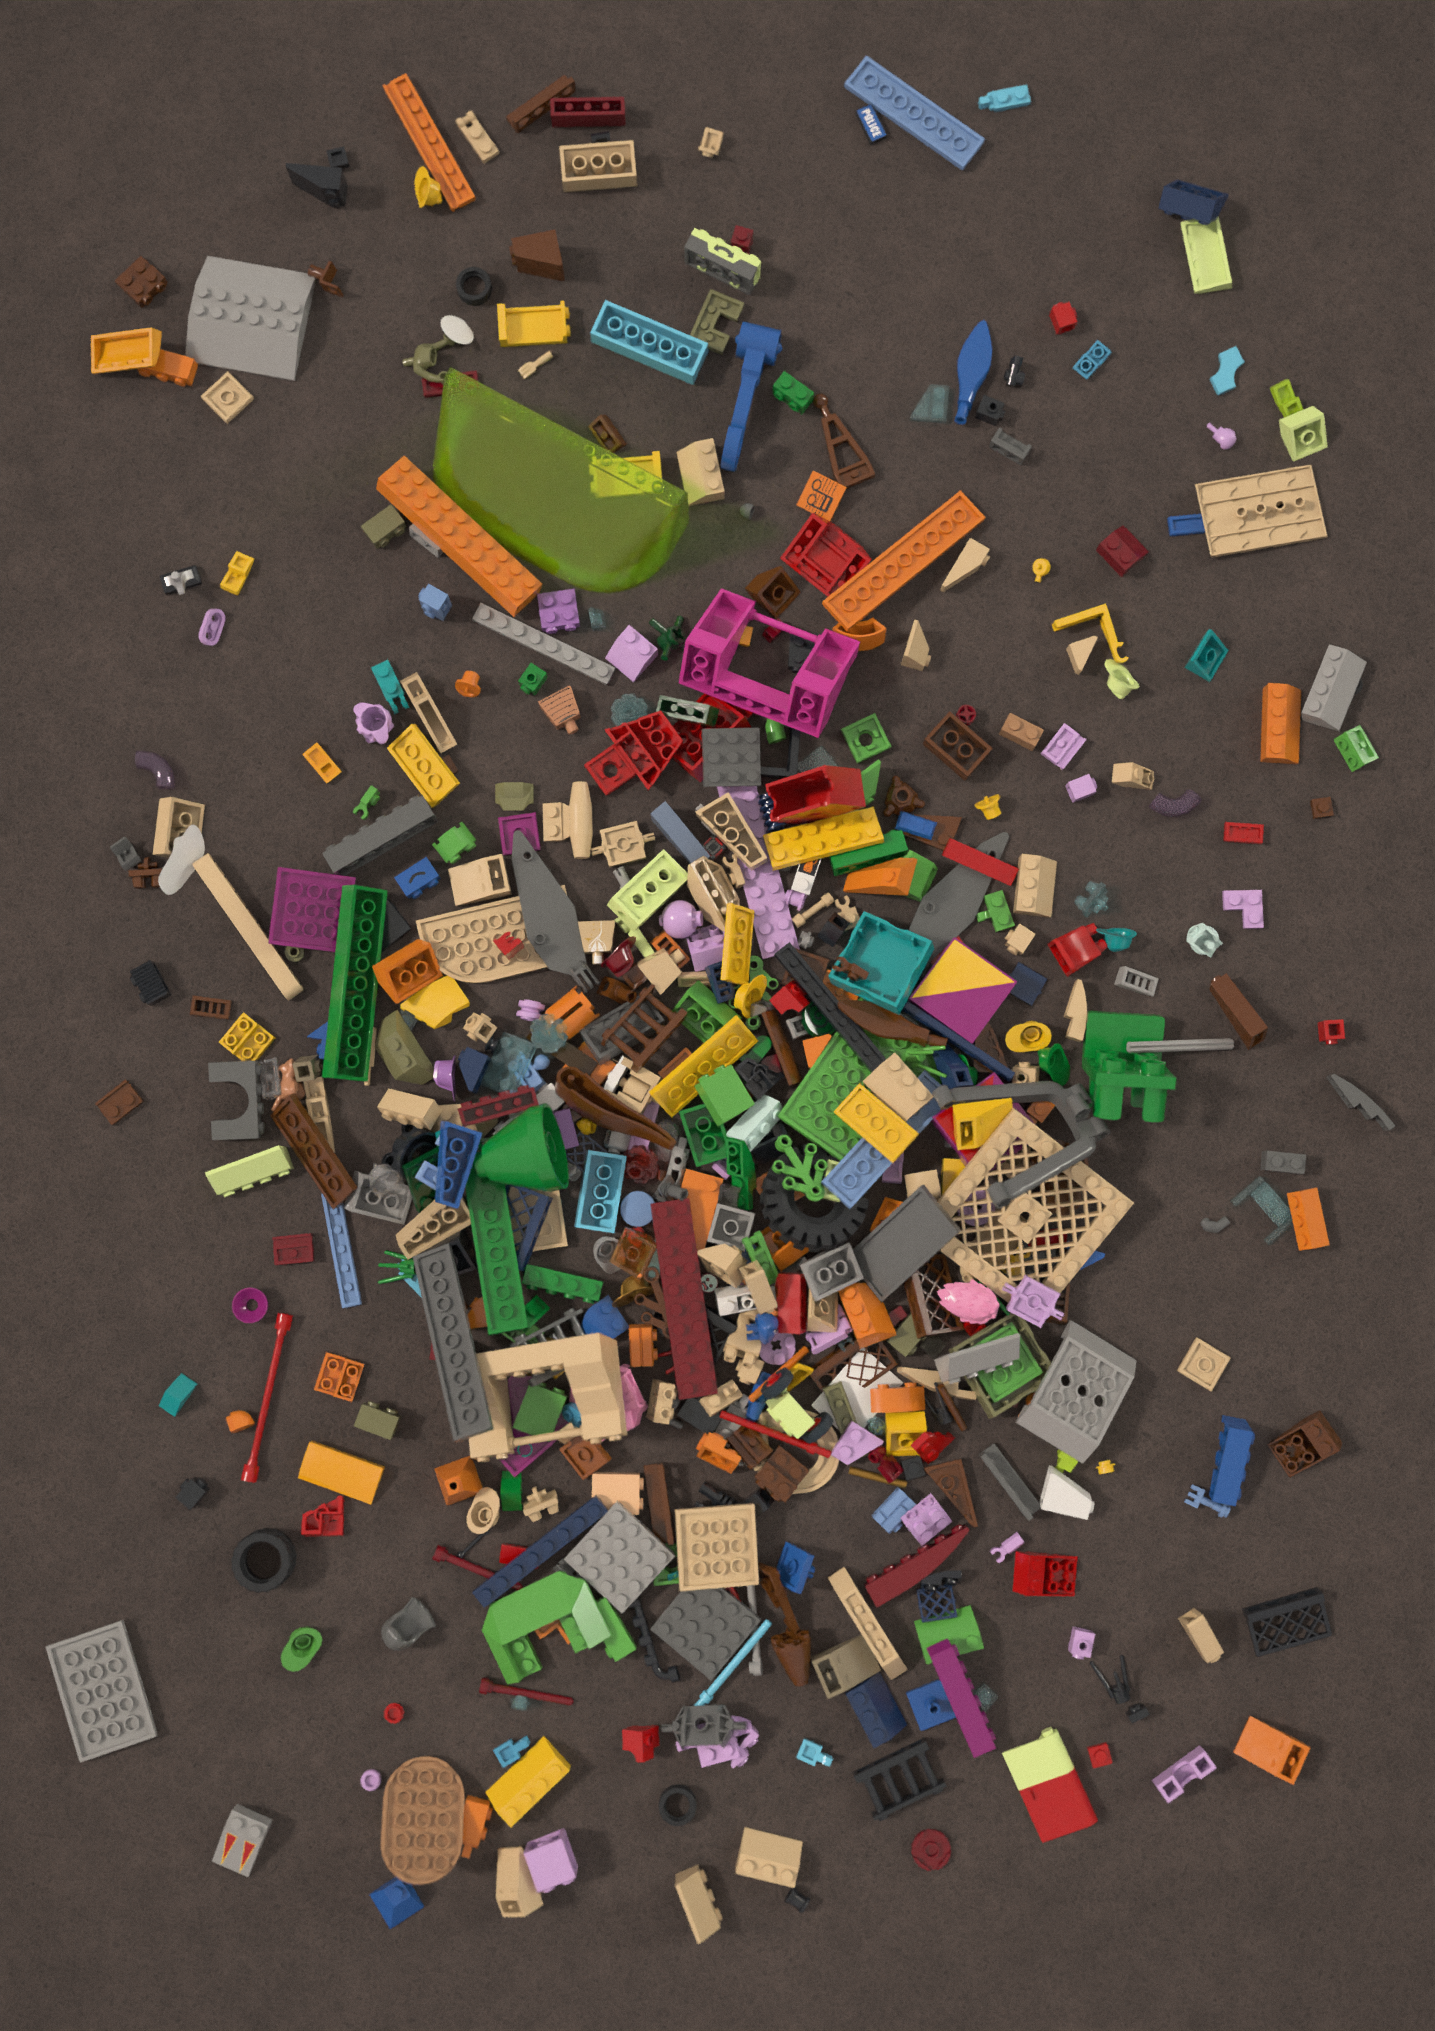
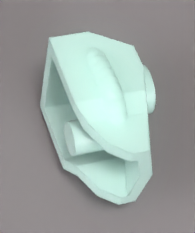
[1187,923,1223,958]

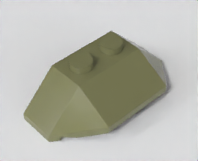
[375,1010,434,1085]

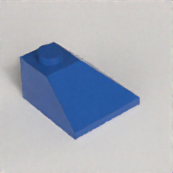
[369,1877,424,1929]

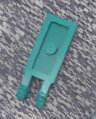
[371,660,409,714]

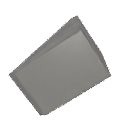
[785,1015,809,1041]

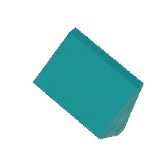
[1184,629,1229,682]

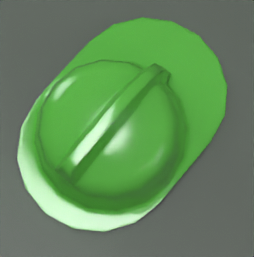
[281,1626,322,1671]

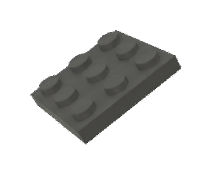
[702,728,761,787]

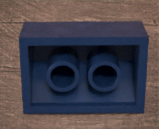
[1158,179,1228,225]
[845,1671,907,1748]

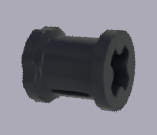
[784,1887,810,1914]

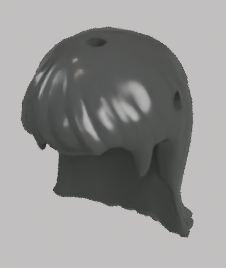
[381,1597,436,1651]

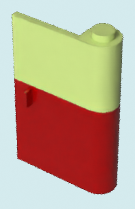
[1002,1727,1098,1843]

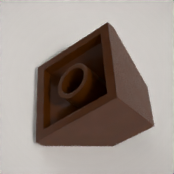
[745,566,801,619]

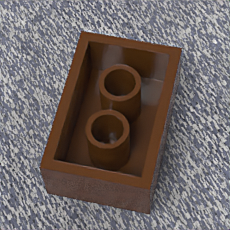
[923,711,993,781]

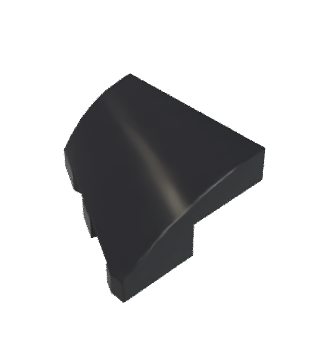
[734,1057,785,1102]

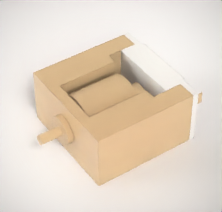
[603,1056,662,1115]

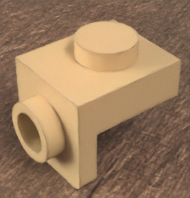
[699,127,724,158]

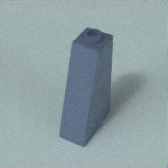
[651,801,711,864]

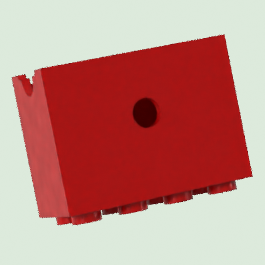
[765,765,866,824]

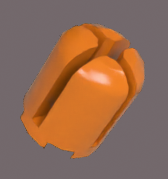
[545,985,600,1040]

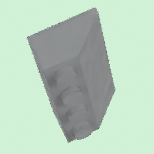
[1302,645,1367,731]
[935,1333,1020,1384]

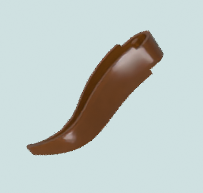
[555,1066,676,1150]

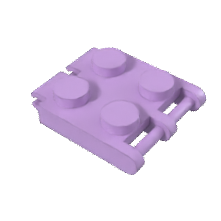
[805,1304,853,1354]

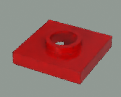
[584,744,637,796]

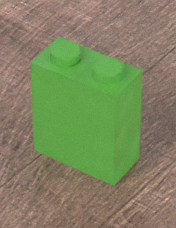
[694,1064,755,1126]
[513,1382,568,1442]

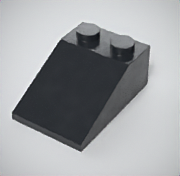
[286,163,348,208]

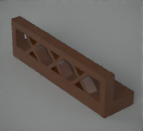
[506,75,576,133]
[644,1462,674,1545]

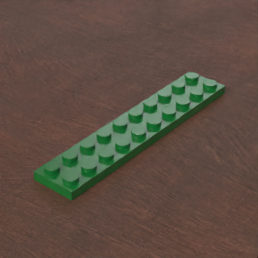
[465,1137,528,1336]

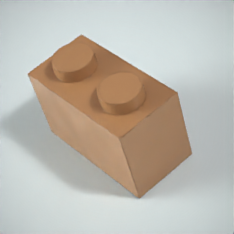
[999,713,1044,751]

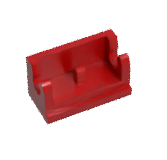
[493,932,525,960]

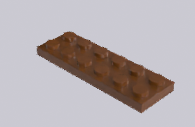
[270,1094,358,1210]

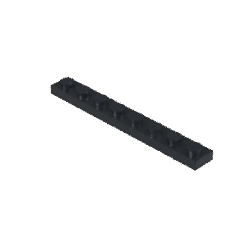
[774,942,886,1073]

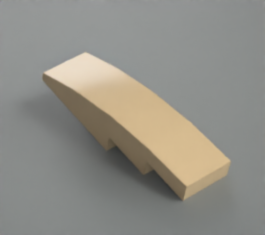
[303,1075,335,1153]
[897,1367,976,1400]

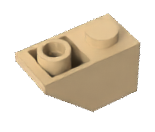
[1112,762,1154,790]

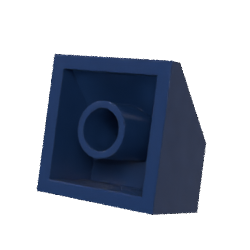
[458,1047,492,1094]

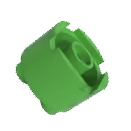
[432,822,476,864]

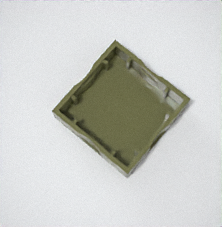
[948,1313,1051,1418]

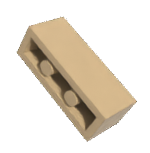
[377,1089,442,1130]

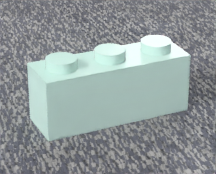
[726,1094,783,1152]

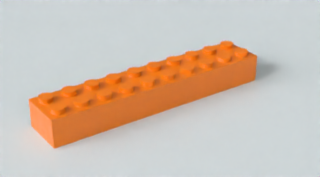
[376,456,542,617]

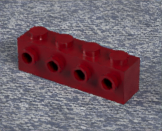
[550,97,626,127]
[458,1085,539,1127]

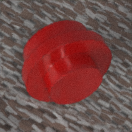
[384,1703,404,1724]

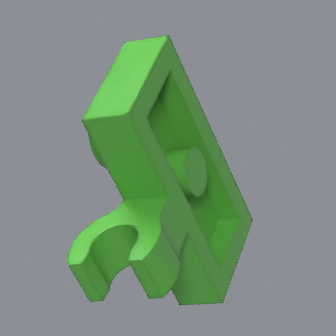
[976,890,1015,932]

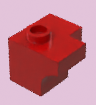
[769,980,810,1015]
[622,1725,659,1763]

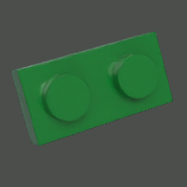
[522,1295,550,1333]

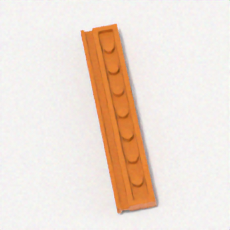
[383,74,476,212]

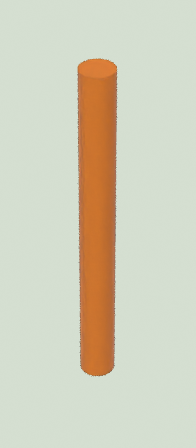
[748,1346,809,1403]

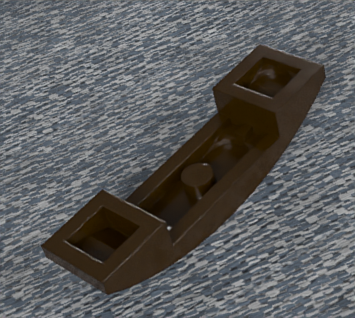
[526,1023,599,1076]

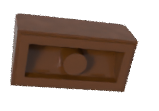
[588,414,627,456]

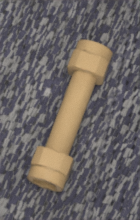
[792,893,835,928]

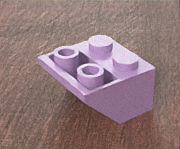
[686,924,725,972]

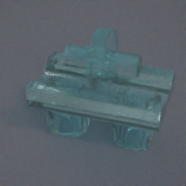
[1074,881,1109,918]

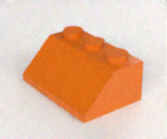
[372,939,443,1004]
[838,1283,897,1349]

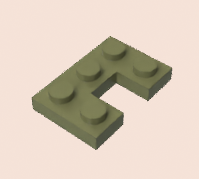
[690,289,744,355]

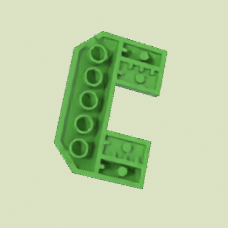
[482,1570,612,1684]

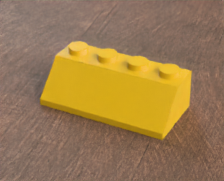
[486,1736,571,1827]

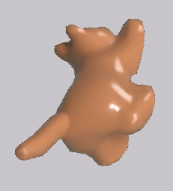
[271,1059,306,1111]

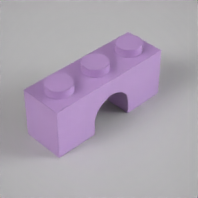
[1152,1745,1216,1803]

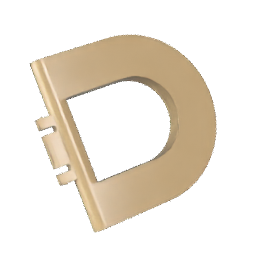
[754,1410,839,1494]

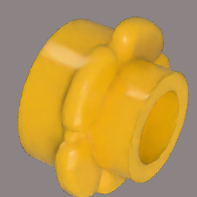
[1096,1460,1115,1474]

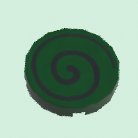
[801,1002,835,1037]

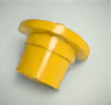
[975,794,1001,820]

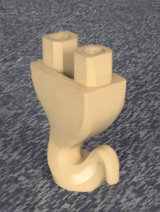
[723,1309,761,1369]

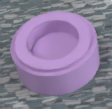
[361,1769,381,1791]

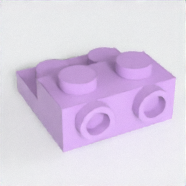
[900,1494,952,1546]

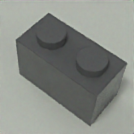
[1260,1151,1306,1175]

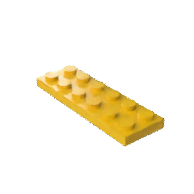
[763,807,884,871]
[649,1015,758,1117]

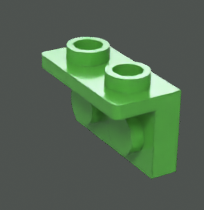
[1334,725,1379,772]

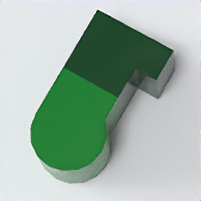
[738,1035,771,1064]

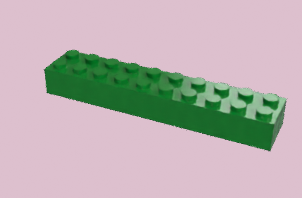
[322,885,388,1082]

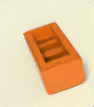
[650,930,690,969]

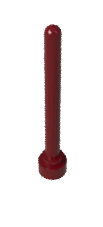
[432,1545,523,1590]
[479,1677,574,1705]

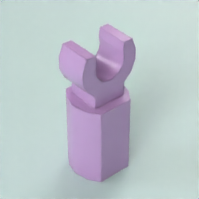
[990,1532,1025,1563]

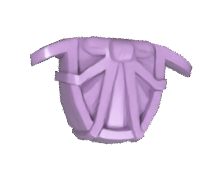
[353,703,394,744]

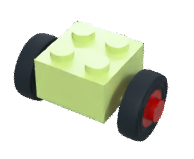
[761,1368,834,1444]

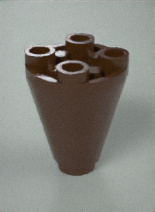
[771,1627,811,1686]

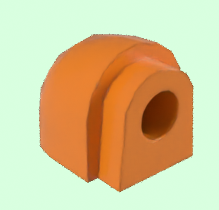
[226,1410,255,1434]

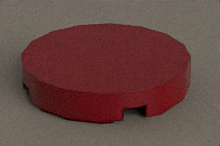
[911,1829,951,1871]

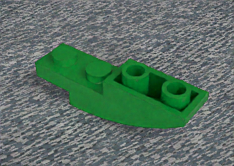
[726,1137,757,1211]

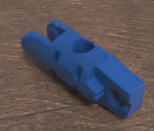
[746,1372,771,1421]

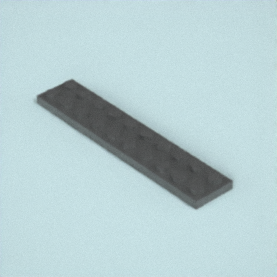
[413,1244,494,1443]

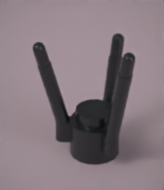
[924,1382,954,1425]
[1090,1655,1131,1704]

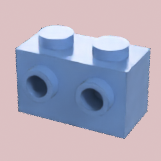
[418,584,452,621]

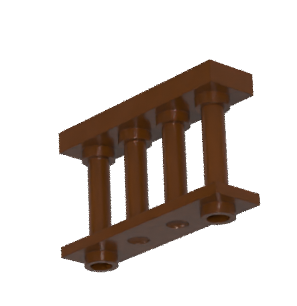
[601,984,688,1073]

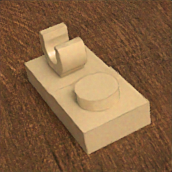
[699,1380,743,1417]

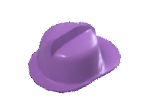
[433,1055,456,1102]

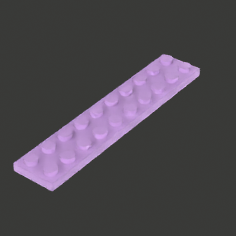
[717,786,800,960]

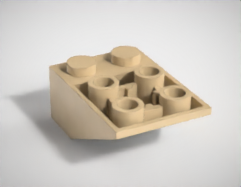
[448,854,512,906]
[496,1846,543,1917]

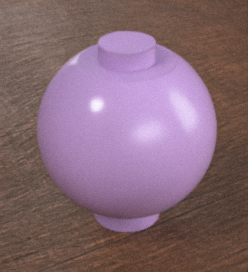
[659,900,703,939]

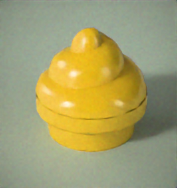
[576,1117,597,1135]

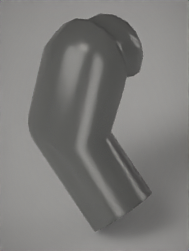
[1200,1216,1230,1233]

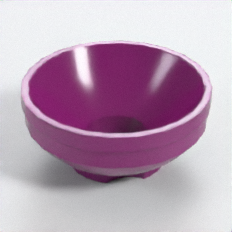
[232,1287,268,1323]

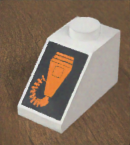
[791,859,821,895]

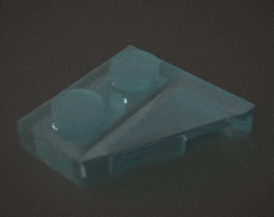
[910,384,949,424]

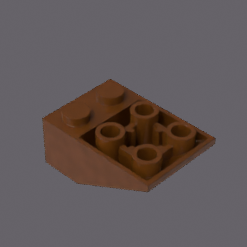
[1267,1410,1342,1477]

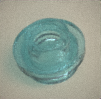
[867,1416,886,1435]
[510,1695,530,1711]

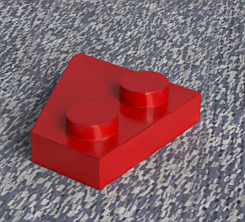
[910,1432,955,1464]

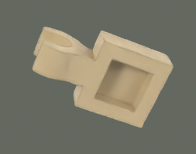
[722,854,745,889]

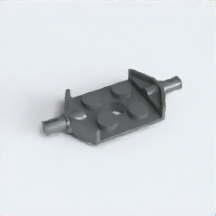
[661,1705,747,1749]

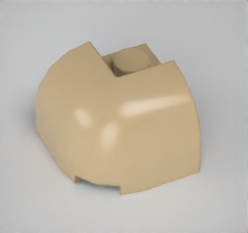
[904,1169,941,1201]

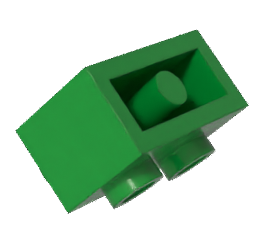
[772,371,814,415]

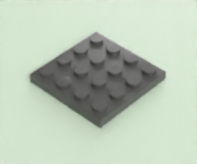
[650,1587,761,1681]

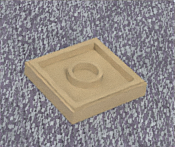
[201,372,254,424]
[1177,1337,1231,1392]

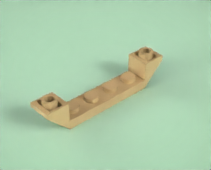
[828,1567,908,1680]

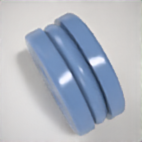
[620,1191,655,1227]

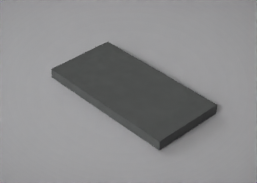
[853,1185,961,1302]

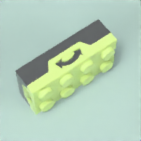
[684,228,761,296]

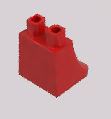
[1047,923,1107,977]

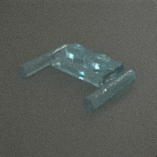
[1231,1176,1293,1245]

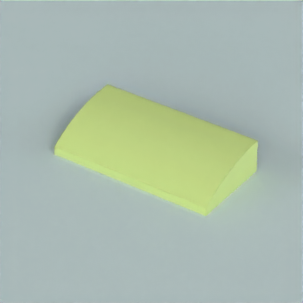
[1181,216,1232,293]

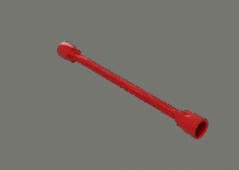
[241,1313,293,1483]

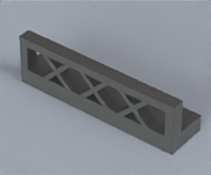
[978,1443,1041,1521]

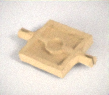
[591,821,655,868]

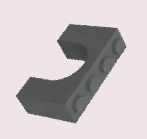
[208,1060,265,1140]

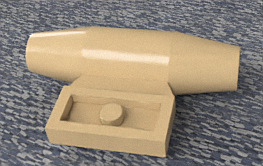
[543,781,593,859]

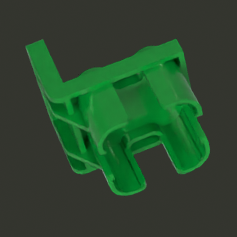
[1082,1011,1176,1122]

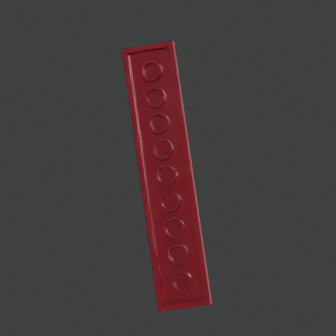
[650,1198,718,1400]

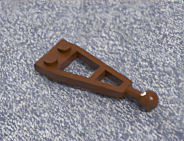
[813,393,875,488]

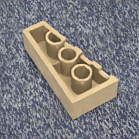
[695,792,768,871]
[396,1195,471,1259]

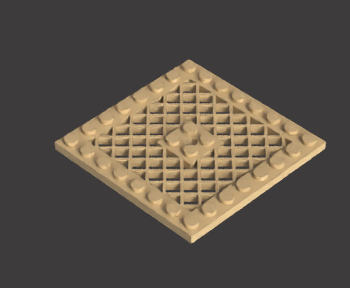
[938,1108,1134,1303]

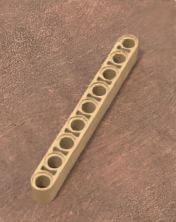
[192,853,304,1001]

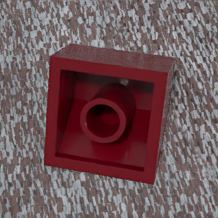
[1096,525,1149,577]

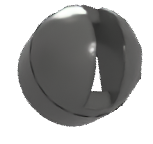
[740,503,755,519]

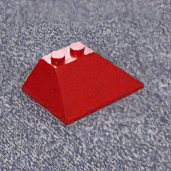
[780,512,872,597]

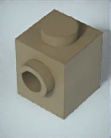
[292,1055,323,1082]

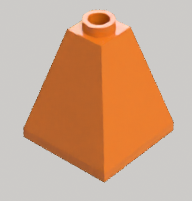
[434,1456,483,1506]

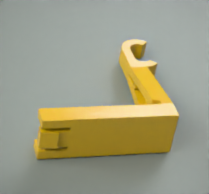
[1052,604,1129,664]

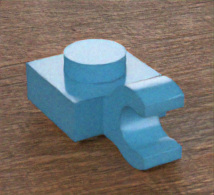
[493,1736,531,1768]

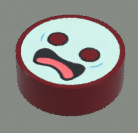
[701,1273,718,1293]

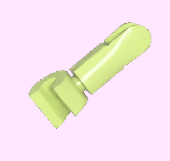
[615,917,654,958]

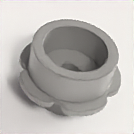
[798,931,814,950]

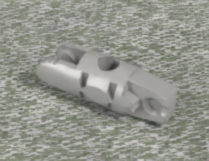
[666,1137,690,1188]

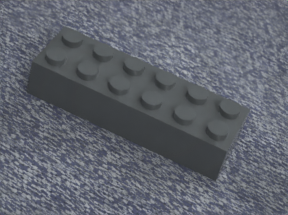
[322,795,439,876]

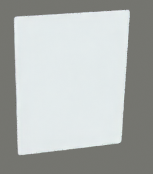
[812,1348,903,1429]

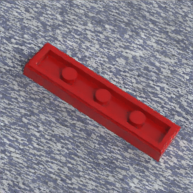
[942,838,1019,886]

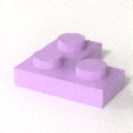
[1222,890,1264,929]

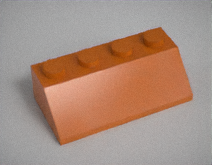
[1260,683,1301,764]

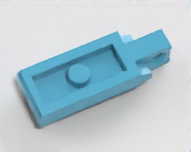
[978,85,1031,112]

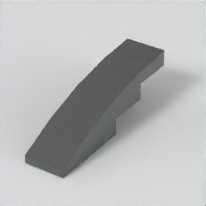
[1326,1074,1395,1131]

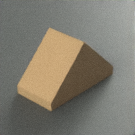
[1067,636,1098,675]

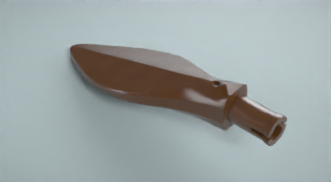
[837,1000,948,1050]

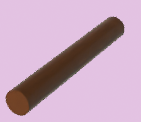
[937,1384,967,1431]

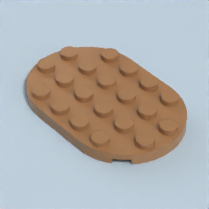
[381,1756,464,1885]

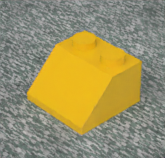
[885,1411,927,1456]

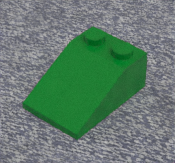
[679,1104,727,1167]

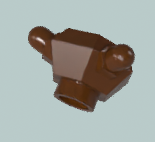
[883,776,925,817]

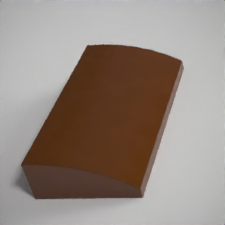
[761,1010,803,1087]

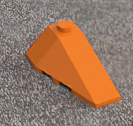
[843,858,917,896]

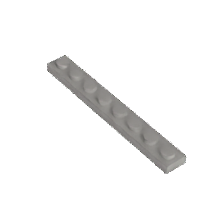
[472,603,615,685]

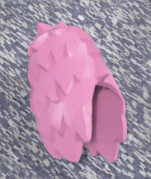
[937,1279,1000,1324]

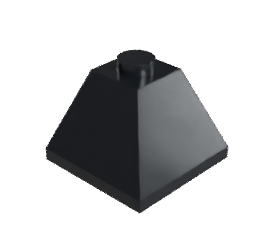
[424,1229,477,1275]

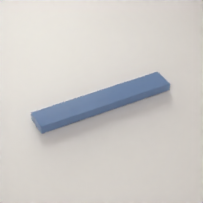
[321,1194,362,1308]

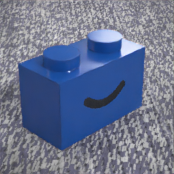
[394,857,441,899]

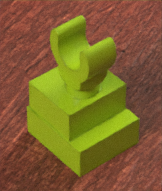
[1055,1449,1078,1473]

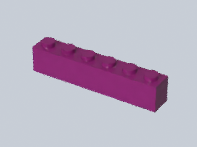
[926,1638,996,1758]

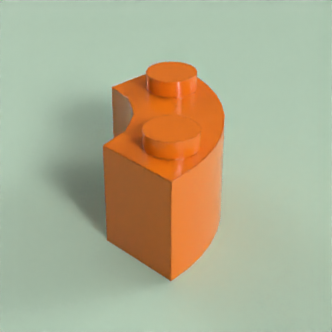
[832,617,886,651]
[870,1382,925,1413]

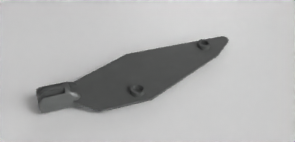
[512,830,600,994]
[908,832,1009,981]

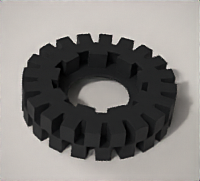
[760,1144,869,1252]

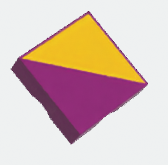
[908,937,1017,1044]

